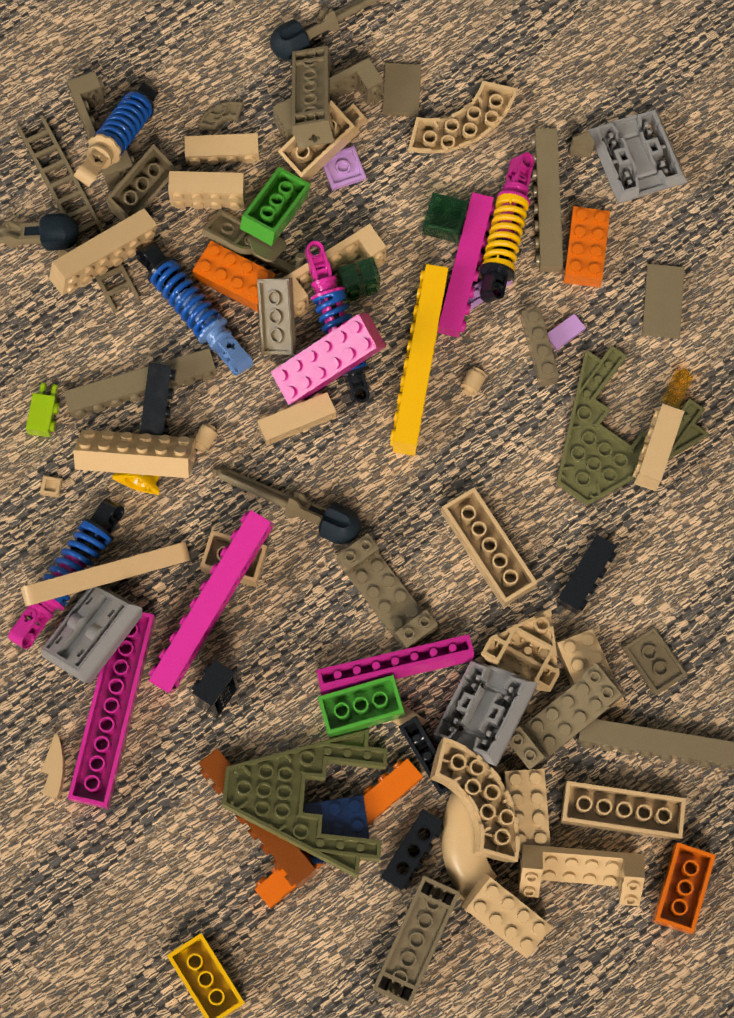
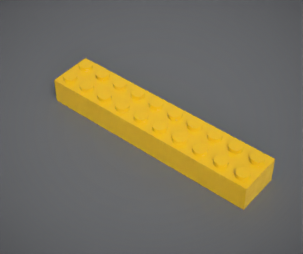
[390,264,448,456]

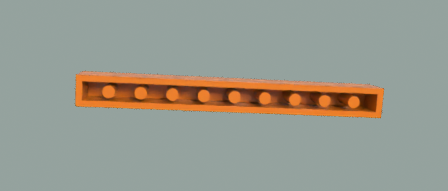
[255,758,423,909]

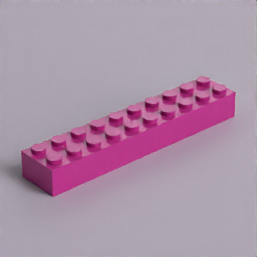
[149,510,275,693]
[68,612,156,810]

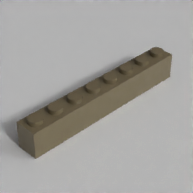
[531,128,563,272]
[63,348,217,418]
[577,719,734,771]

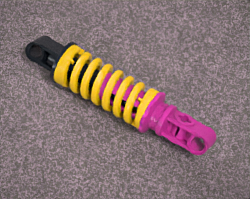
[479,152,534,303]

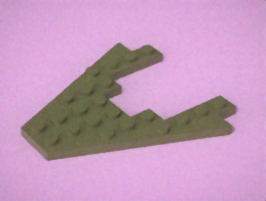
[556,346,709,507]
[222,729,388,878]

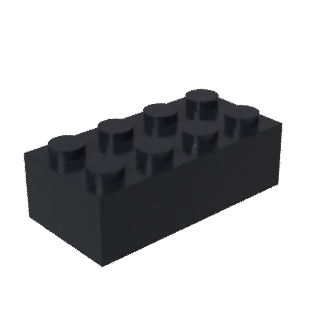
[192,660,239,719]

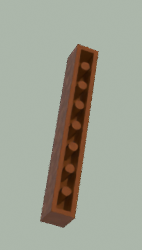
[199,748,318,889]

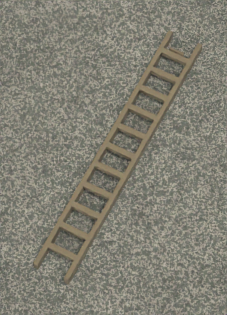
[17,115,141,313]

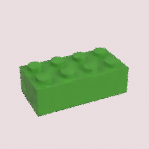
[240,167,311,246]
[318,675,406,738]

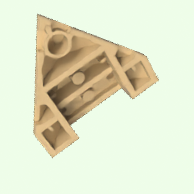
[481,608,560,692]

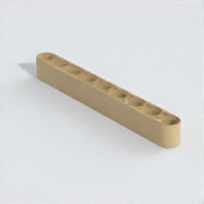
[20,541,191,606]

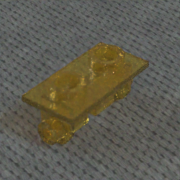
[661,368,693,409]

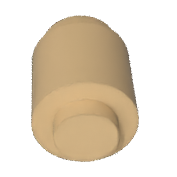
[460,367,486,396]
[194,423,218,453]

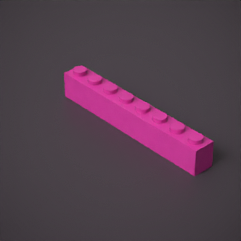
[438,192,495,338]
[316,634,474,696]

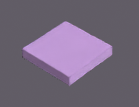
[323,146,366,191]

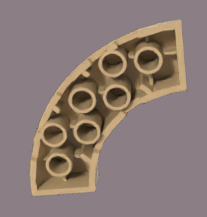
[430,737,520,863]
[441,792,497,900]

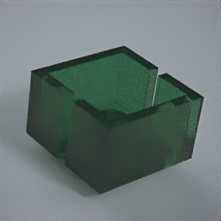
[422,192,469,243]
[337,257,380,302]

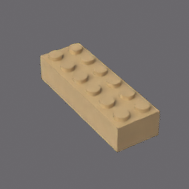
[49,208,157,296]
[73,429,196,478]
[441,487,538,608]
[560,781,686,841]

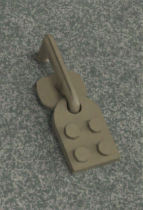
[202,209,306,275]

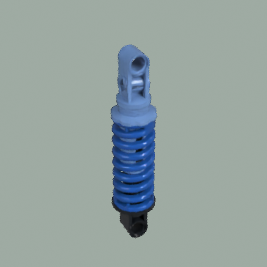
[136,242,253,376]

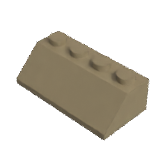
[105,144,178,221]

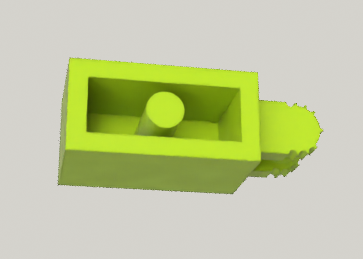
[26,382,60,438]

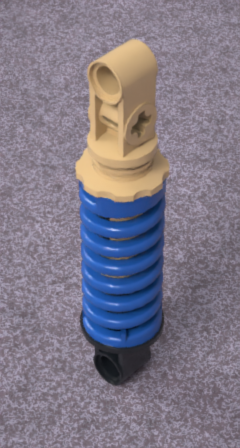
[73,82,159,187]

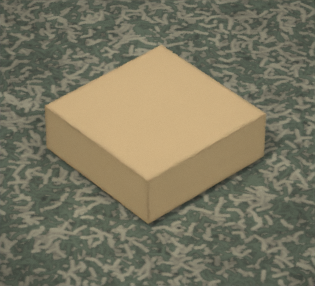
[40,475,63,498]

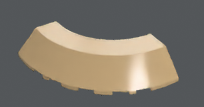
[408,80,518,154]

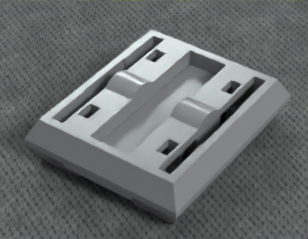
[588,109,687,204]
[41,585,142,683]
[432,660,538,766]

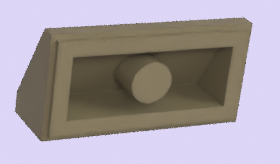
[569,131,595,158]

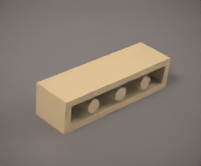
[184,133,259,166]
[257,392,336,446]

